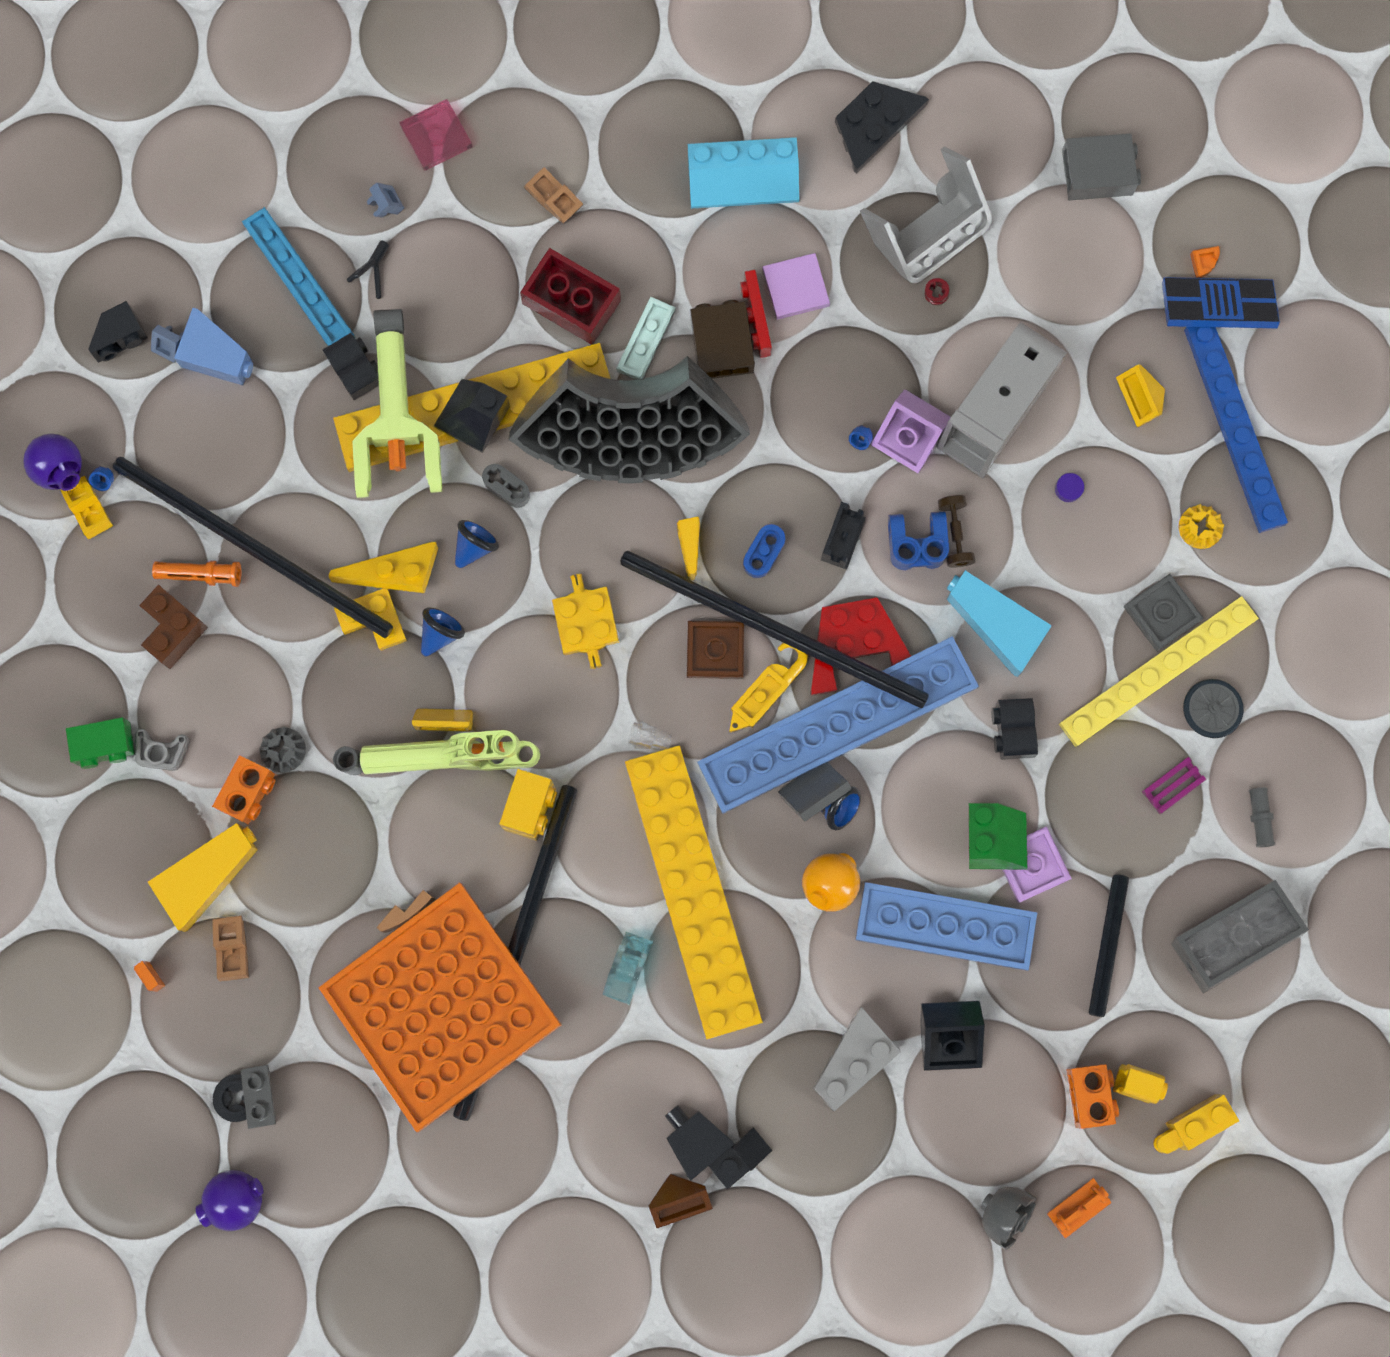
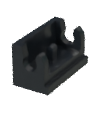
[821,502,866,570]

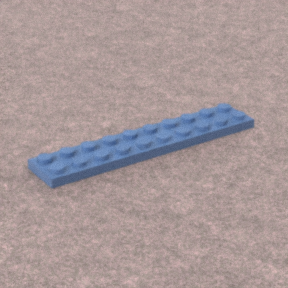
[697,636,979,814]

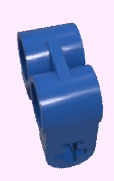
[888,511,949,571]

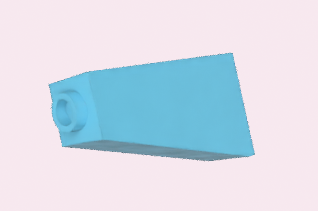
[947,570,1052,677]

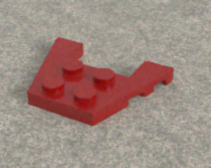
[810,597,911,696]

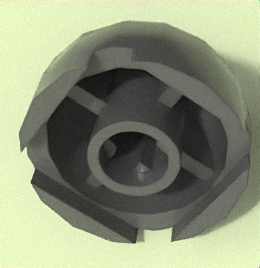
[981,1187,1037,1250]

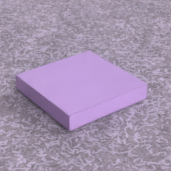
[762,253,830,320]
[1003,826,1072,903]

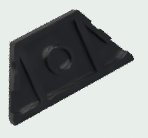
[835,81,929,174]

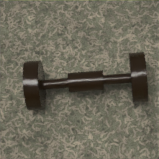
[938,495,976,568]

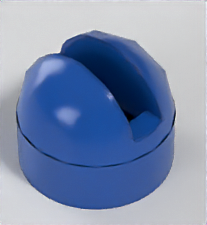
[849,425,873,450]
[89,466,114,491]

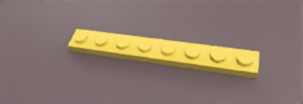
[1059,596,1259,747]

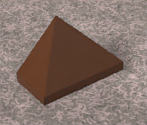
[648,1174,713,1228]

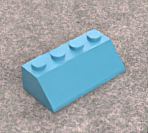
[688,137,799,209]

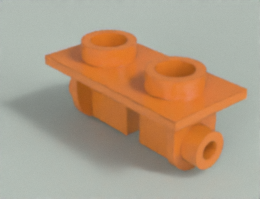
[1047,1178,1112,1239]

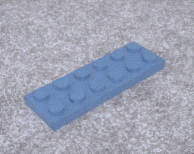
[855,882,1037,971]

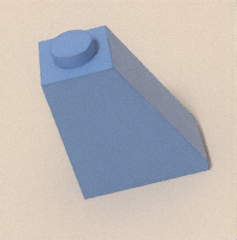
[174,308,253,386]

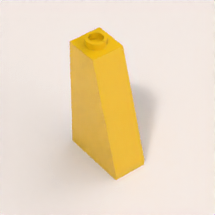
[148,823,258,932]

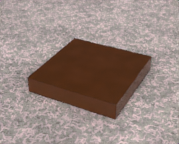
[687,621,744,679]

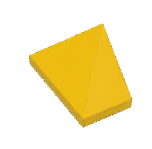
[1116,364,1165,427]

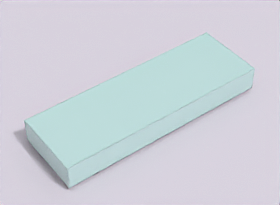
[616,297,676,380]

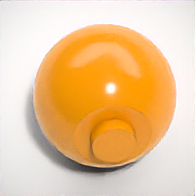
[802,853,860,912]

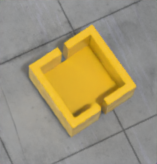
[499,769,558,841]

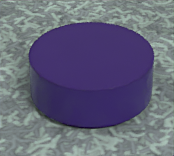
[1055,473,1084,502]

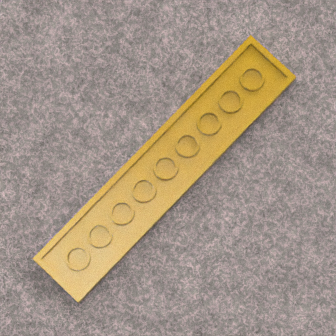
[333,343,611,472]
[625,745,763,1040]

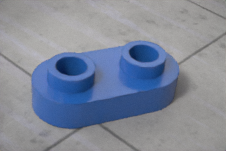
[743,524,785,578]

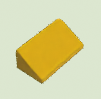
[412,709,473,732]

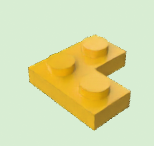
[334,588,407,651]

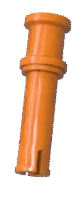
[152,560,242,587]

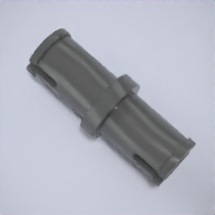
[1249,788,1275,848]

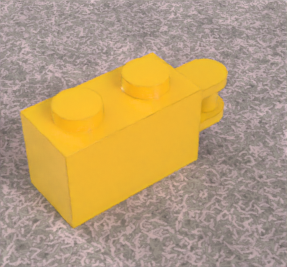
[1153,1094,1239,1154]

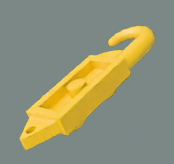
[729,643,808,733]

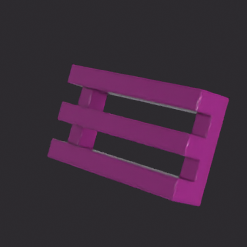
[1142,757,1206,814]

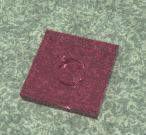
[399,99,473,171]

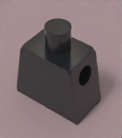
[665,1105,734,1181]

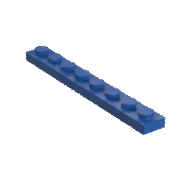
[1184,327,1288,533]

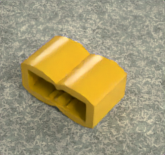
[1113,1064,1168,1104]

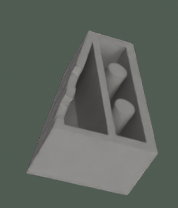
[813,1007,900,1111]

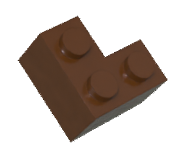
[139,584,208,669]

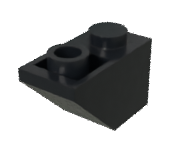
[88,301,148,363]

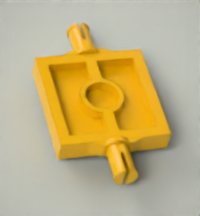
[552,574,620,669]

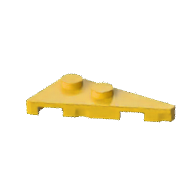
[329,542,439,593]

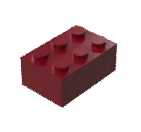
[520,248,621,345]

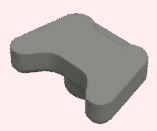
[135,729,190,771]

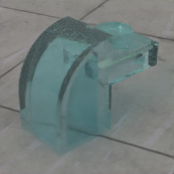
[602,932,653,1005]

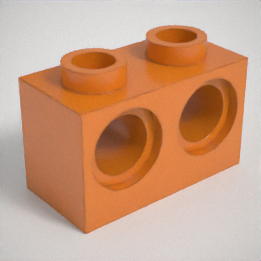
[212,755,275,825]
[1066,1064,1119,1129]

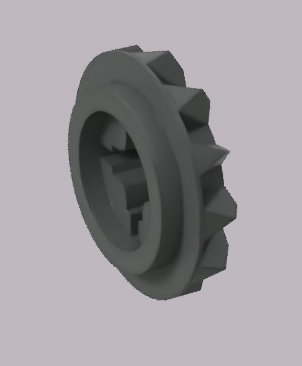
[259,727,306,773]

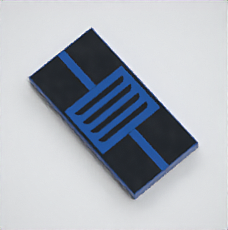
[1162,277,1280,329]

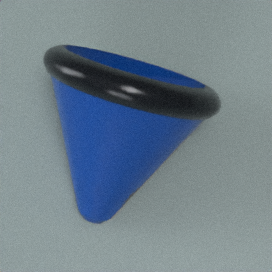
[455,520,499,568]
[421,607,465,656]
[821,786,861,831]

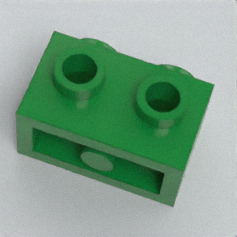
[66,717,135,769]

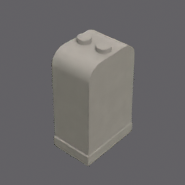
[937,322,1067,479]

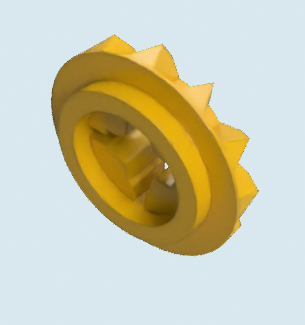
[1178,504,1225,549]

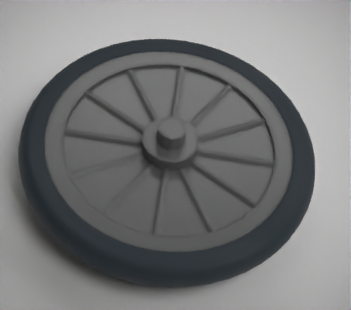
[1183,679,1244,738]

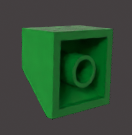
[968,803,1028,870]

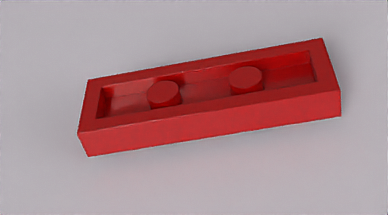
[740,270,772,358]

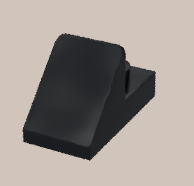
[709,1127,773,1189]

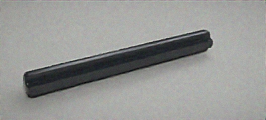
[1089,874,1129,1017]

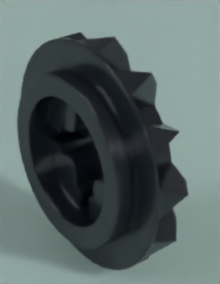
[213,1074,247,1122]

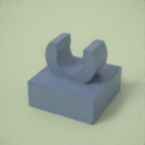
[367,183,405,218]
[151,325,183,363]

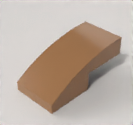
[524,167,583,224]
[377,890,435,933]
[212,916,249,982]

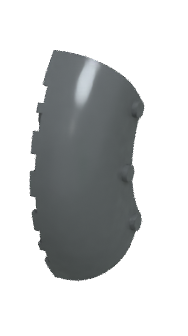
[509,356,750,483]

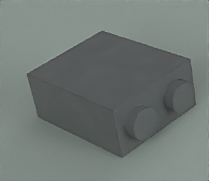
[1062,133,1141,201]

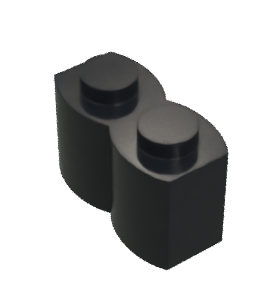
[322,333,379,400]
[991,698,1038,760]

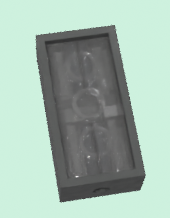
[1171,880,1309,994]

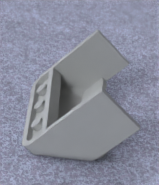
[860,147,992,283]

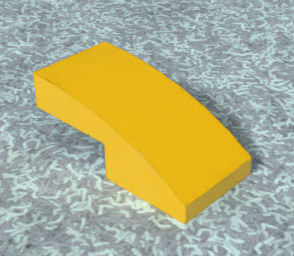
[60,475,113,540]

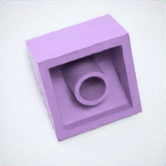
[871,390,951,473]

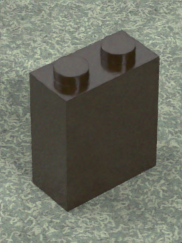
[690,300,755,379]

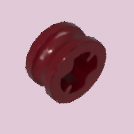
[924,278,950,305]

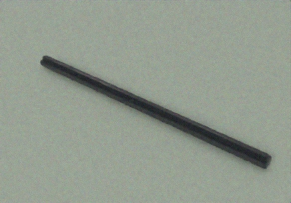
[113,457,393,638]
[620,551,929,708]
[453,785,578,1121]

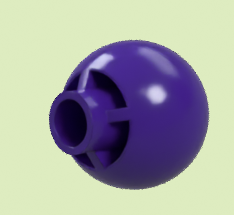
[23,433,82,491]
[195,1170,264,1231]

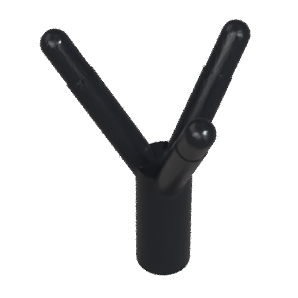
[347,240,389,299]

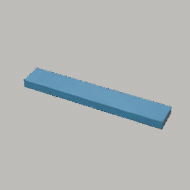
[242,207,355,346]

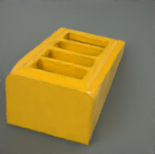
[677,517,700,580]

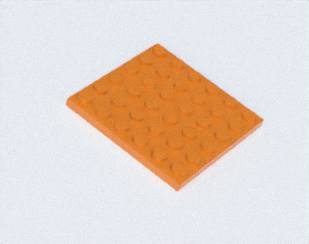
[318,883,562,1132]

